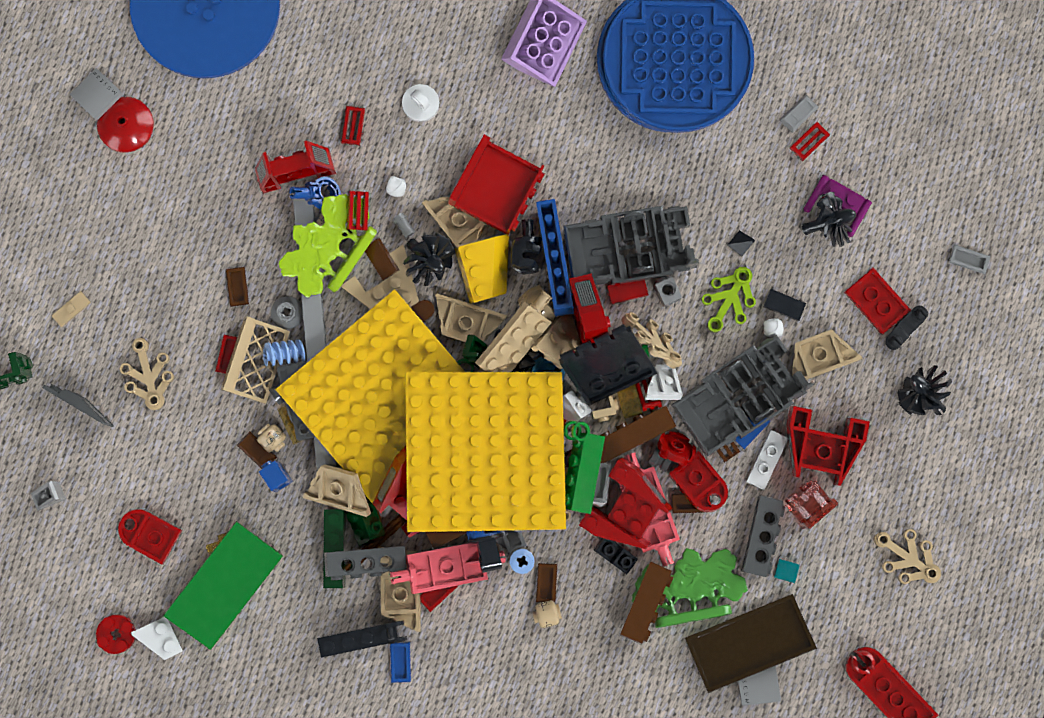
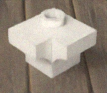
[563,391,592,428]

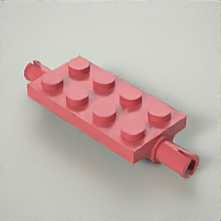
[618,452,680,567]
[390,543,506,594]

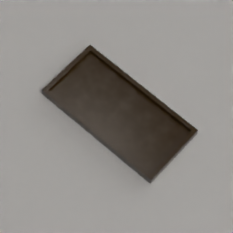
[685,594,817,693]

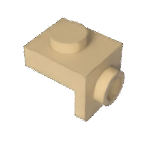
[591,395,619,423]

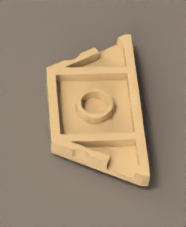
[422,197,486,248]
[436,294,507,343]
[531,314,581,369]
[792,329,862,380]
[303,464,371,517]
[380,563,421,632]

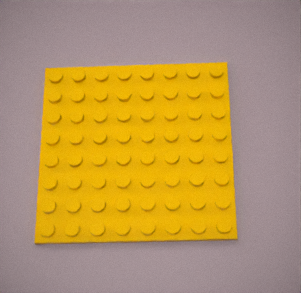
[275,289,465,503]
[405,372,566,532]

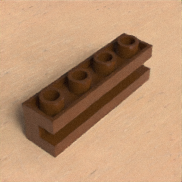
[620,562,674,645]

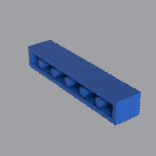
[536,199,574,317]

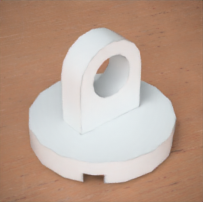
[402,84,440,122]

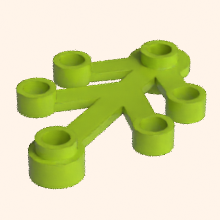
[701,267,756,333]

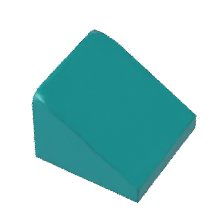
[774,559,800,583]

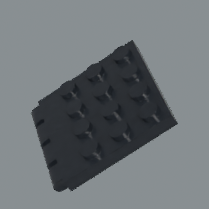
[559,324,658,406]

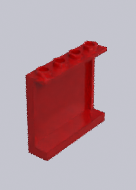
[448,134,545,235]

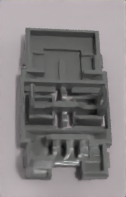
[563,206,699,285]
[671,335,814,457]

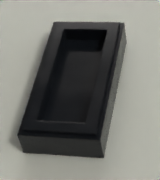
[763,289,806,321]

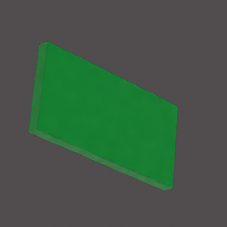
[163,521,283,650]

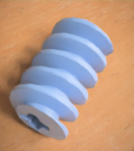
[263,339,305,367]
[510,549,535,574]

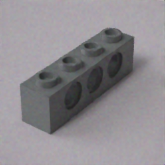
[741,496,785,577]
[324,546,407,580]

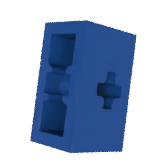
[259,460,293,492]

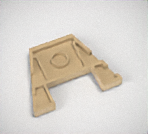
[341,245,419,309]

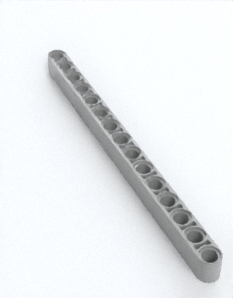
[293,194,338,471]

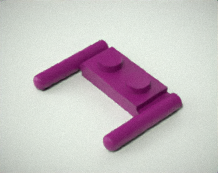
[803,175,872,237]

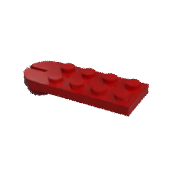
[845,647,939,718]

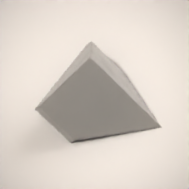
[496,530,526,553]

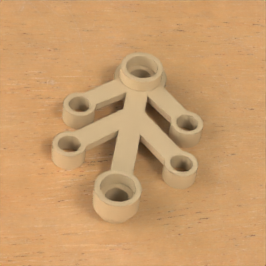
[621,312,682,369]
[119,338,174,410]
[874,529,941,584]

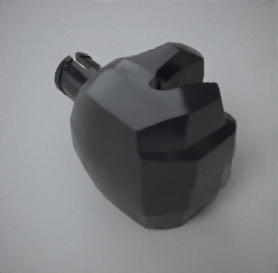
[511,219,542,275]

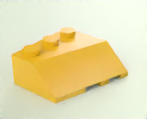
[454,234,509,304]

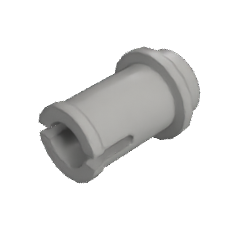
[393,213,415,238]

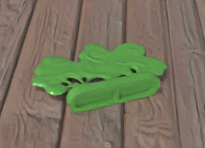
[632,548,748,628]

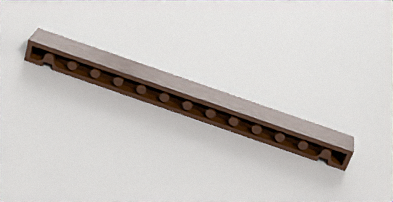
[426,406,676,549]

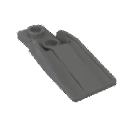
[277,361,315,441]
[42,384,114,427]

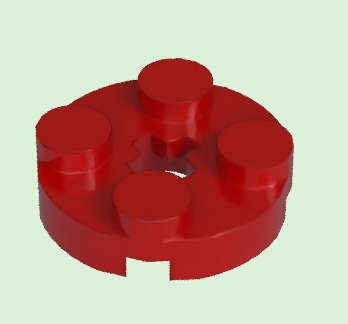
[657,431,696,466]
[96,614,136,654]

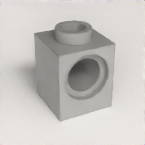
[654,276,682,308]

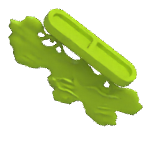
[279,194,377,298]

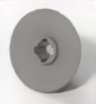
[271,296,303,329]

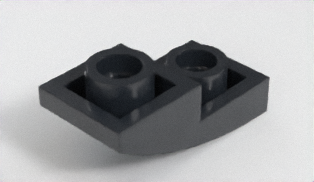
[594,538,638,575]

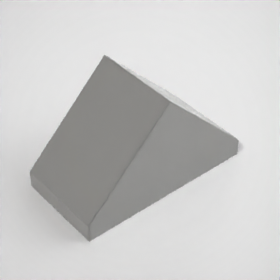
[31,481,66,511]

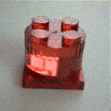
[784,480,838,529]

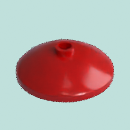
[97,97,154,153]

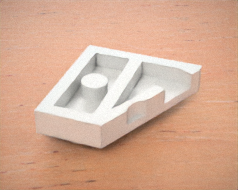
[645,365,683,400]
[131,617,183,660]

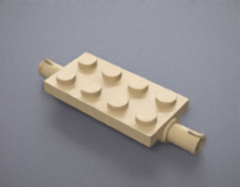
[475,291,552,372]

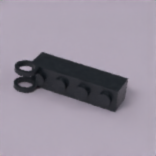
[317,620,408,658]

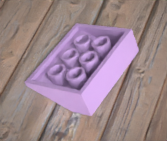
[501,0,587,87]

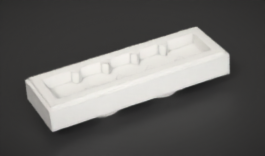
[746,430,788,490]

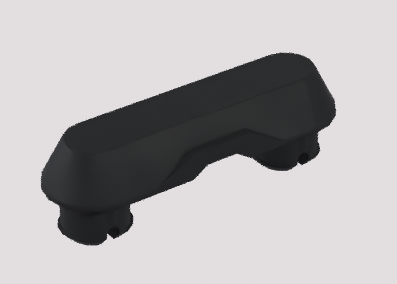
[885,305,928,350]

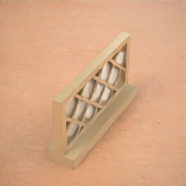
[220,316,290,404]

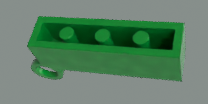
[564,421,605,514]

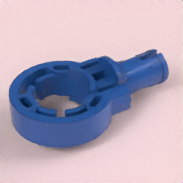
[289,177,341,210]

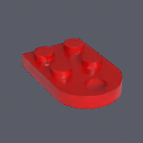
[668,451,728,512]
[118,509,182,565]

